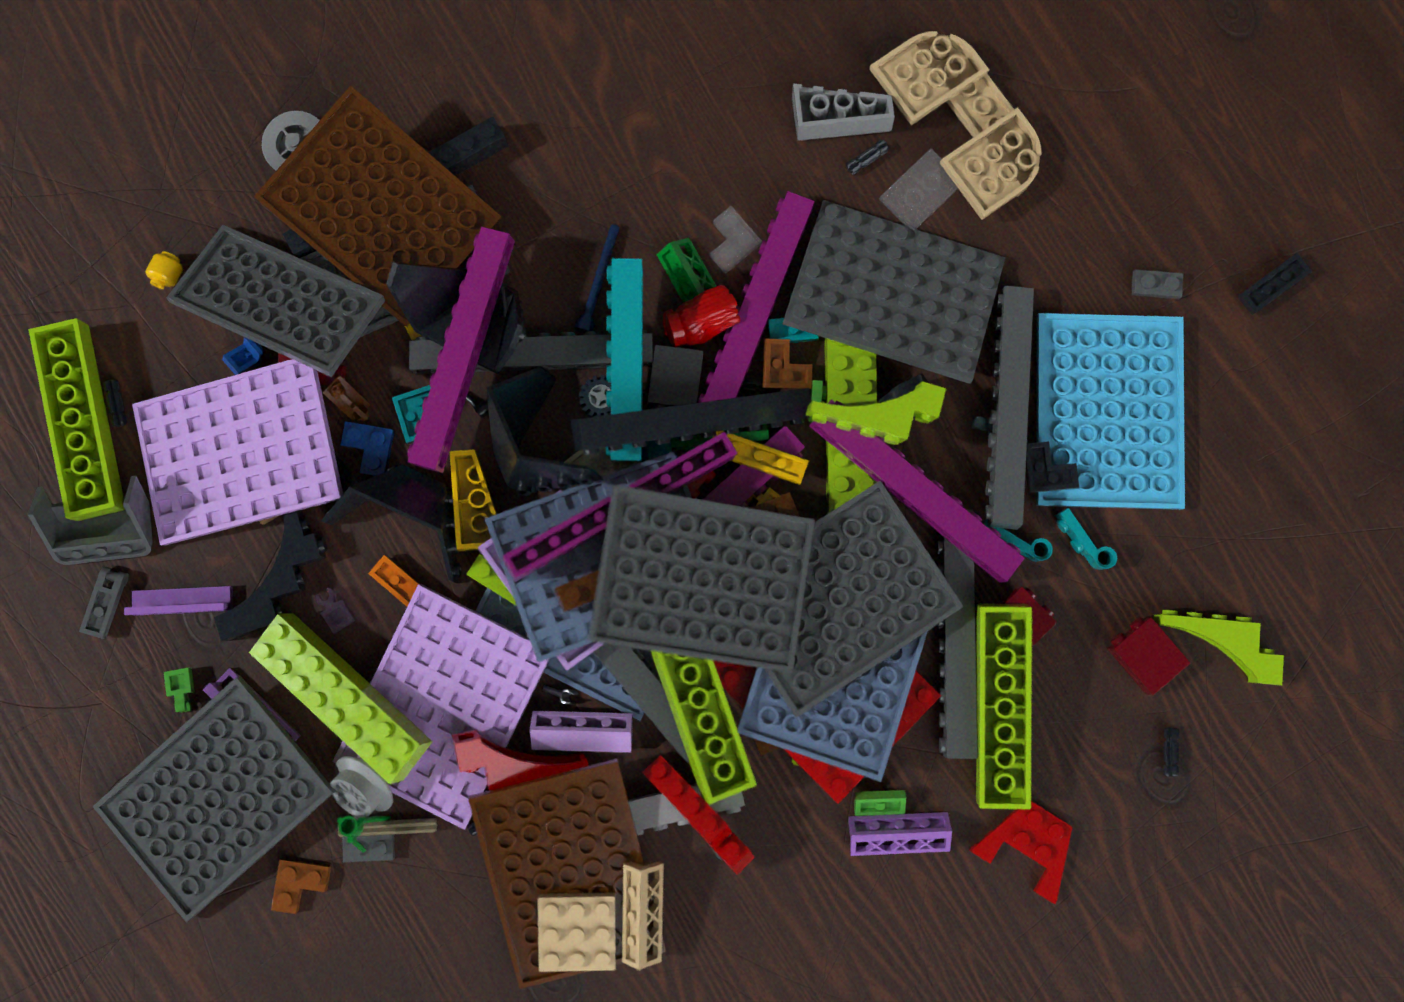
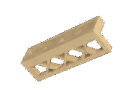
[622,862,663,970]

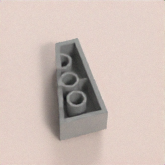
[792,83,895,141]

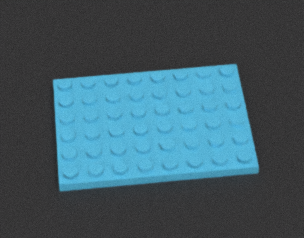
[1036,313,1185,510]

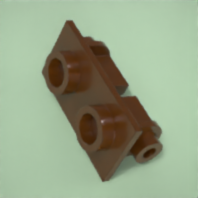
[322,375,370,421]

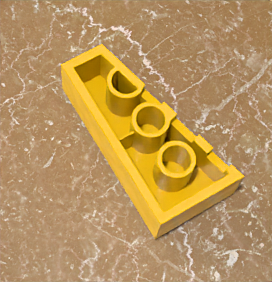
[450,449,497,552]

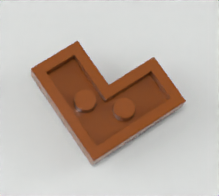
[762,339,812,389]
[271,858,331,914]

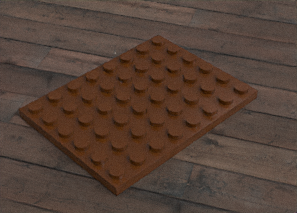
[254,85,502,328]
[468,759,667,989]

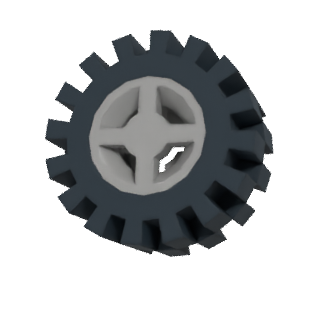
[579,375,611,417]

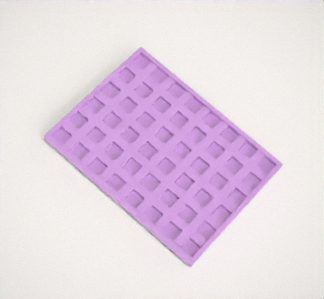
[132,359,343,546]
[333,584,549,830]

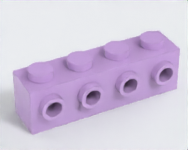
[530,711,633,752]

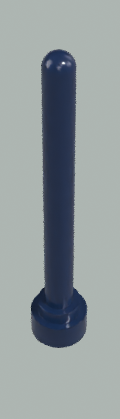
[574,224,619,333]

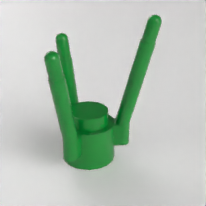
[337,815,391,853]

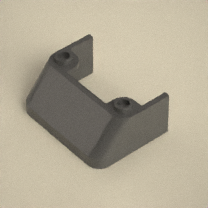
[28,476,153,565]

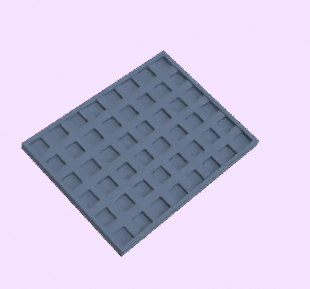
[485,451,692,663]

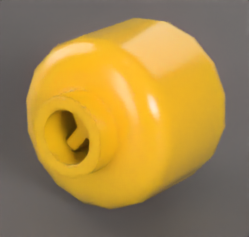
[145,251,183,289]

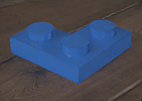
[341,421,395,476]

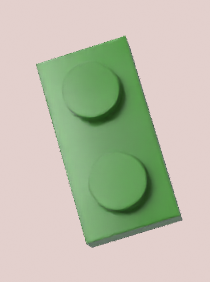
[854,790,906,816]

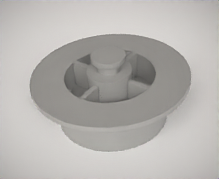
[262,111,320,170]
[330,756,393,817]

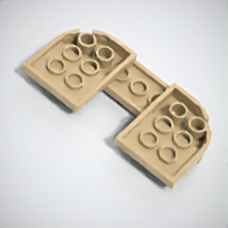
[870,31,1041,220]

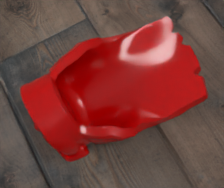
[663,285,741,348]

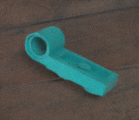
[1055,508,1117,570]
[982,519,1053,562]

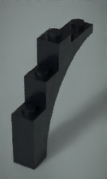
[214,510,328,641]

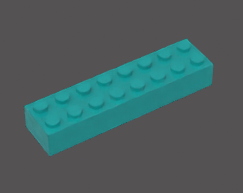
[606,259,643,462]

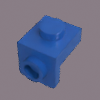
[222,337,263,375]

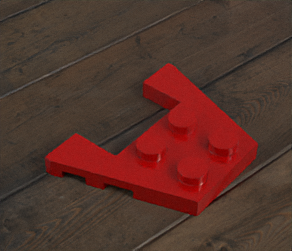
[969,801,1072,904]

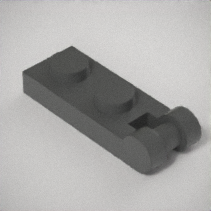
[79,566,129,639]

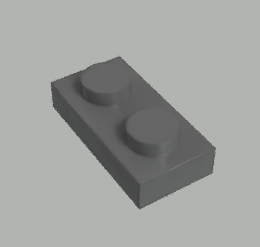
[1132,270,1183,299]
[342,834,395,862]

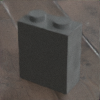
[648,345,704,409]

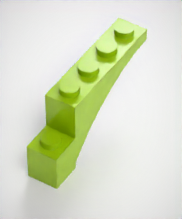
[806,382,946,445]
[1153,610,1284,685]

